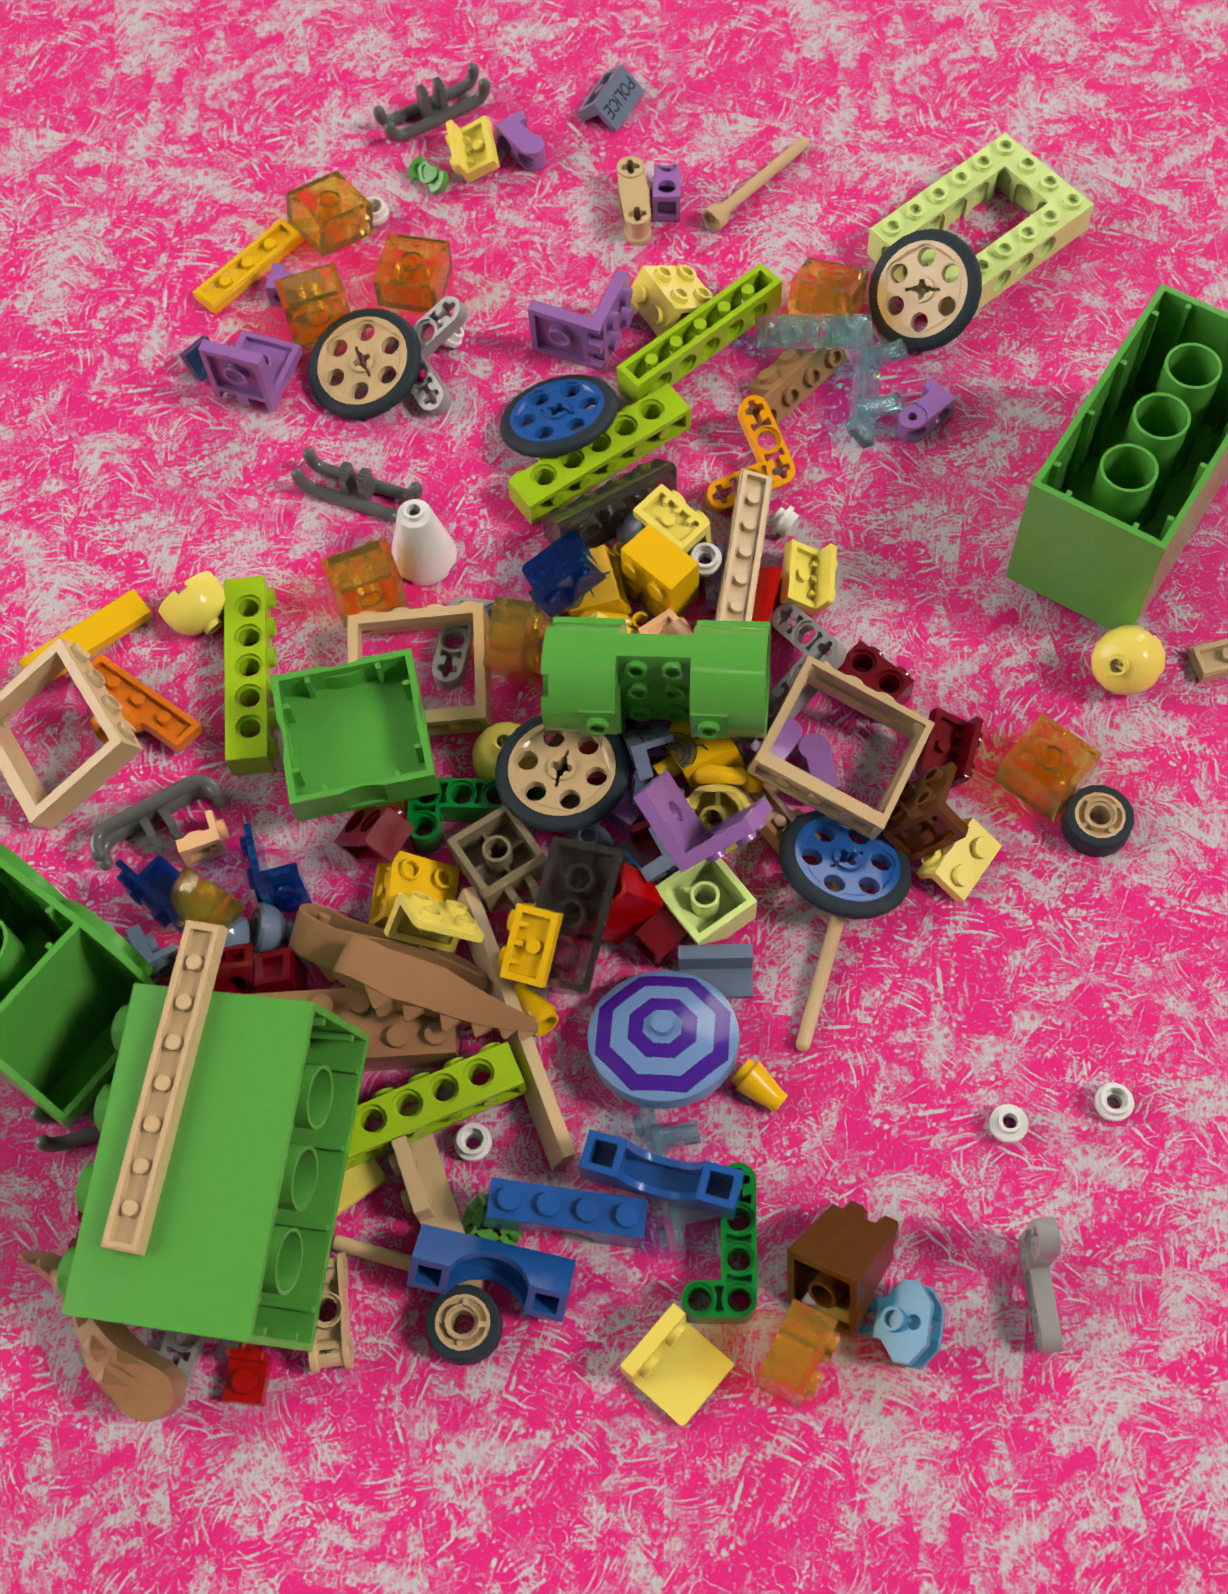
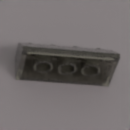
[542,458,677,564]
[522,836,625,995]

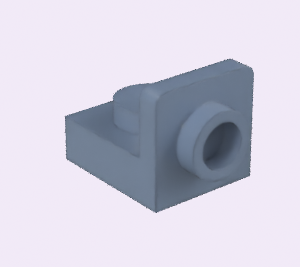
[125,924,178,979]

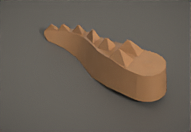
[289,903,489,991]
[332,934,538,1041]
[18,1250,186,1422]

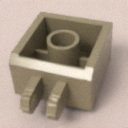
[447,805,550,912]

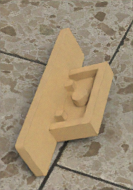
[389,1103,465,1234]

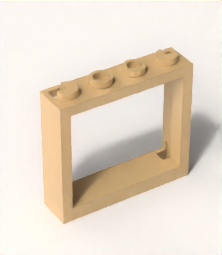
[347,601,492,736]
[0,637,143,829]
[746,655,935,840]

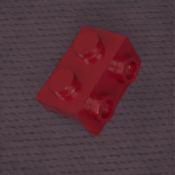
[914,707,984,789]

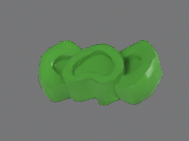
[409,156,449,195]

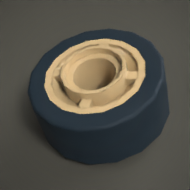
[1061,785,1135,857]
[425,1284,503,1366]

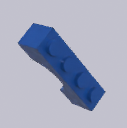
[578,1129,744,1220]
[483,1177,648,1248]
[406,1224,576,1322]

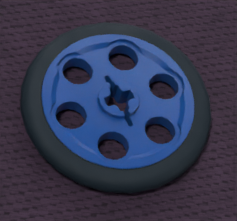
[500,374,618,458]
[779,810,911,919]

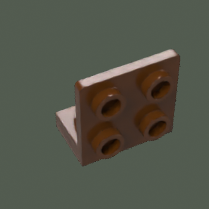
[883,762,969,863]

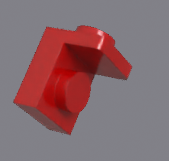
[222,1342,273,1407]

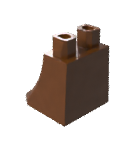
[787,1201,899,1336]

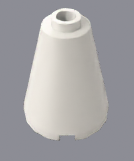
[391,499,457,586]

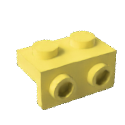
[445,115,500,183]
[780,539,838,616]
[916,817,1002,902]

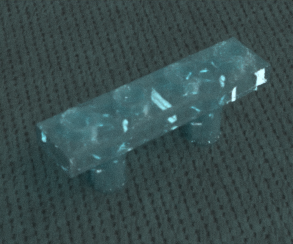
[755,314,873,349]
[846,322,907,448]
[632,1106,718,1260]

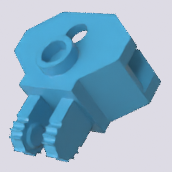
[855,1279,945,1369]

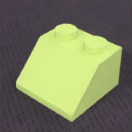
[655,858,757,946]

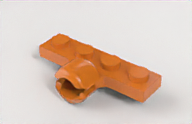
[90,654,203,754]

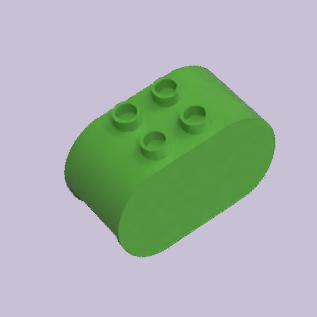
[0,844,157,1130]

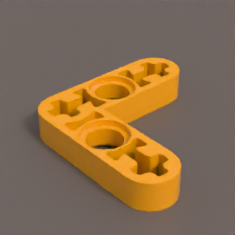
[704,395,796,512]

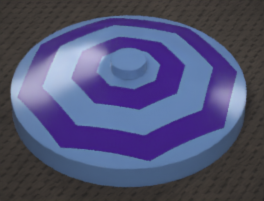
[587,970,739,1109]

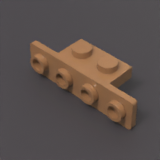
[748,334,847,436]

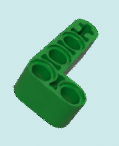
[407,778,546,854]
[681,1162,758,1325]

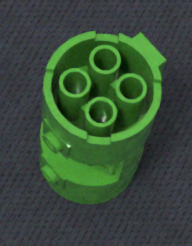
[541,617,771,739]

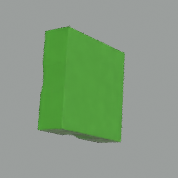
[270,648,440,822]

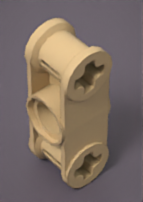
[617,156,652,245]
[308,1252,354,1374]

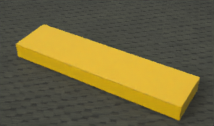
[193,218,304,315]
[18,589,154,684]

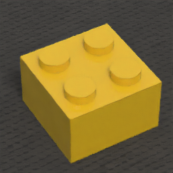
[621,524,699,617]

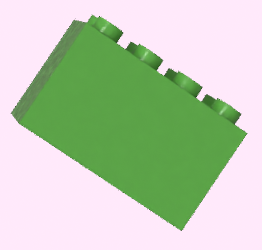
[1005,283,1228,630]
[57,983,370,1352]

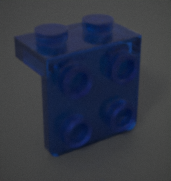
[522,530,607,618]
[239,822,312,913]
[114,854,211,933]

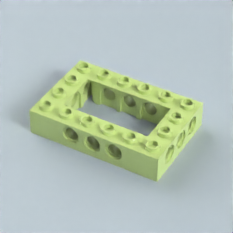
[867,133,1094,316]

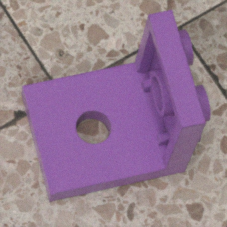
[528,270,634,372]
[198,330,303,412]
[633,770,773,873]

